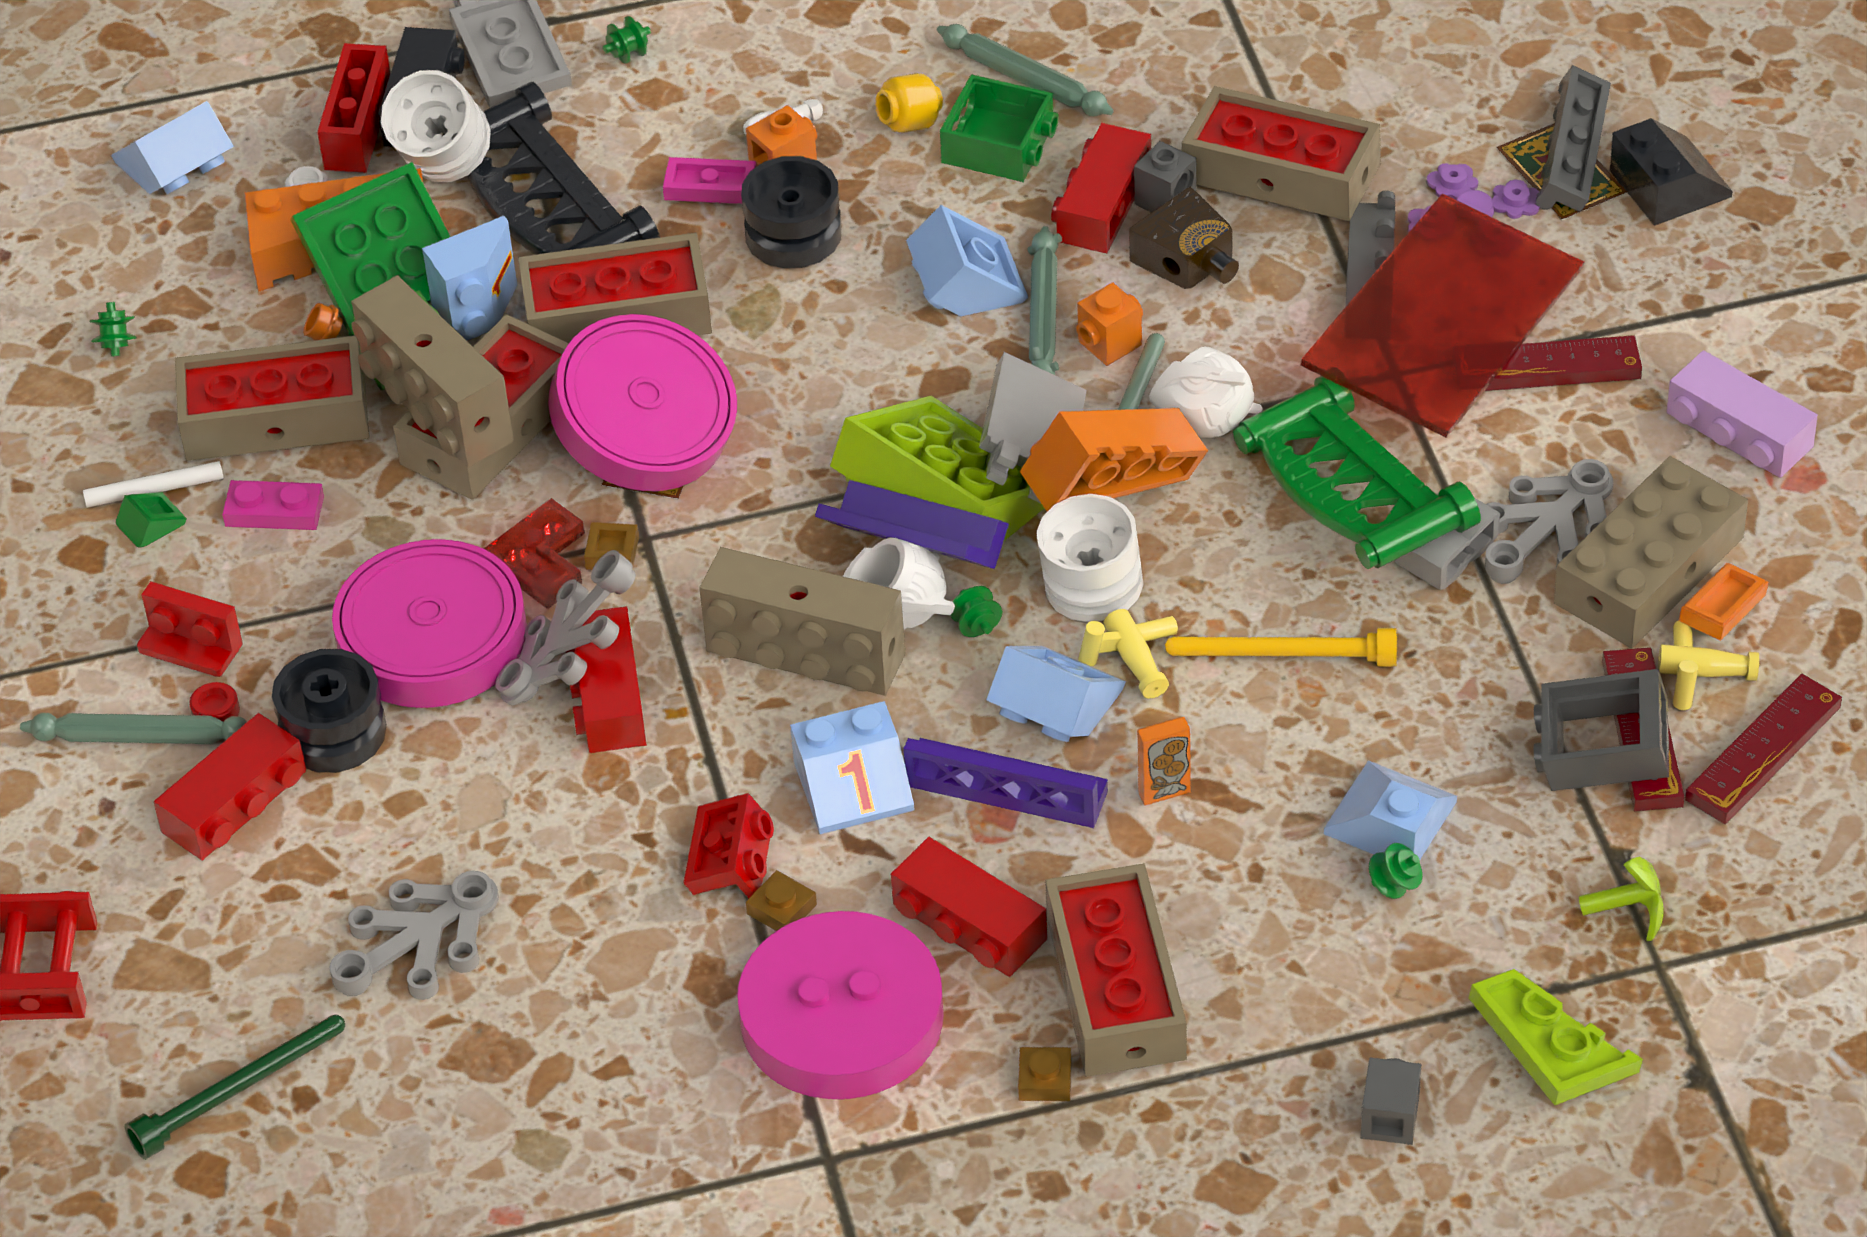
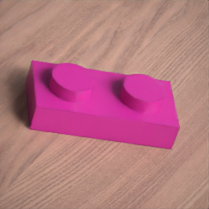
[663,157,756,204]
[222,480,324,530]

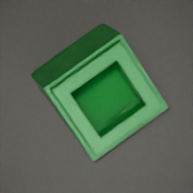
[116,492,187,548]

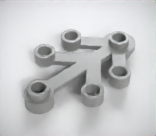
[1485,459,1613,584]
[496,550,636,705]
[330,871,499,1000]

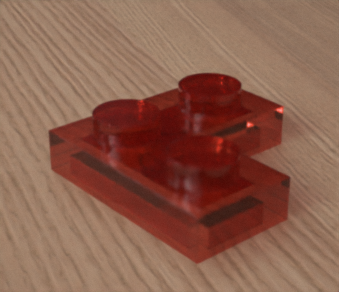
[483,498,585,609]

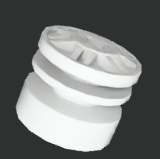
[381,70,491,182]
[1037,494,1144,622]

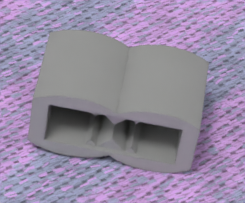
[1395,493,1500,590]

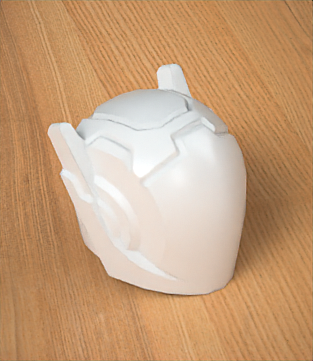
[1149,346,1263,438]
[843,538,955,630]

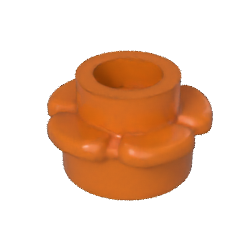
[303,303,343,341]

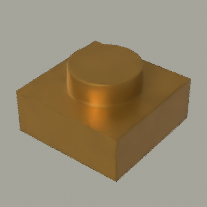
[584,522,639,570]
[746,870,817,931]
[1018,1047,1072,1101]

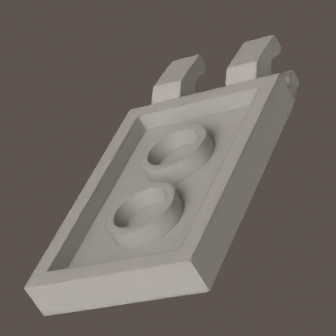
[449,0,572,108]
[979,352,1087,503]

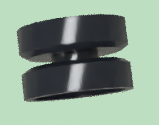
[741,156,842,268]
[271,649,387,773]

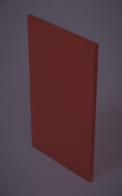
[1300,193,1585,438]

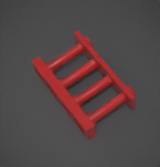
[0,891,98,1021]

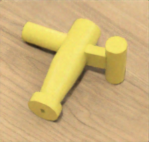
[1078,609,1178,699]
[1658,621,1759,710]

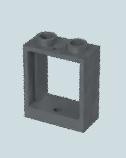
[1534,669,1669,791]

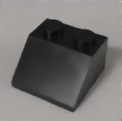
[1609,118,1733,226]

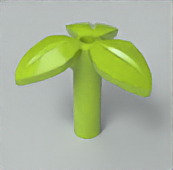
[1579,857,1664,941]

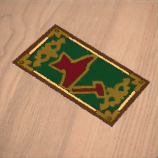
[1496,123,1628,220]

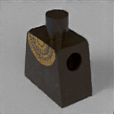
[1129,186,1239,289]

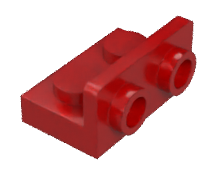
[137,581,243,677]
[683,793,774,899]

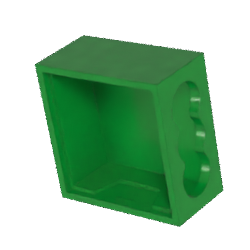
[940,74,1058,182]

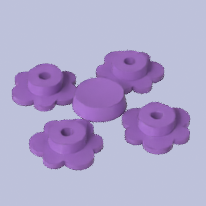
[1408,163,1540,261]

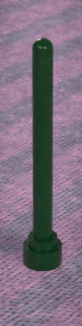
[124,1015,346,1160]

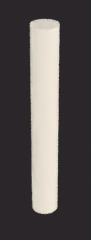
[83,461,224,508]

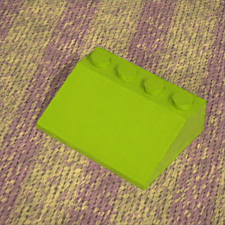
[830,396,1044,542]

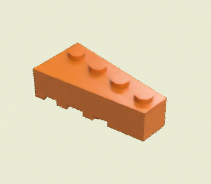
[245,168,424,292]
[1020,408,1208,512]

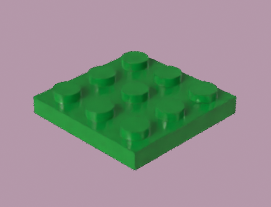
[290,162,451,336]

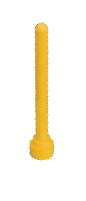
[1165,628,1397,667]

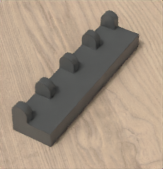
[1536,65,1611,212]
[1344,190,1396,343]

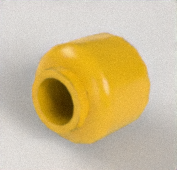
[875,73,943,133]

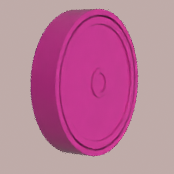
[548,314,737,491]
[332,539,527,708]
[737,911,944,1099]

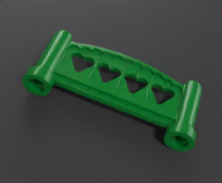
[1233,370,1481,569]

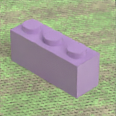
[1667,350,1818,478]

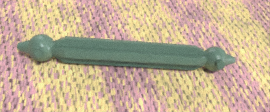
[937,24,1114,117]
[1027,226,1062,375]
[20,713,247,744]

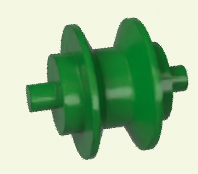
[602,16,651,64]
[89,302,137,356]
[950,586,1003,637]
[1368,843,1423,899]

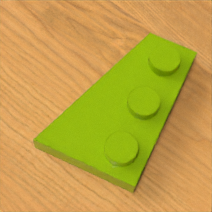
[1468,969,1643,1105]

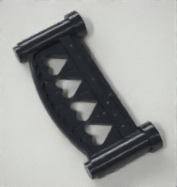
[442,81,660,255]

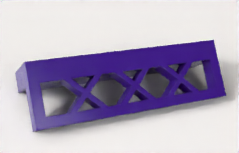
[814,480,1009,569]
[903,738,1108,828]

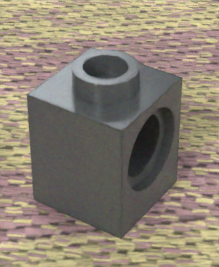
[1134,141,1196,213]
[1361,1057,1421,1145]

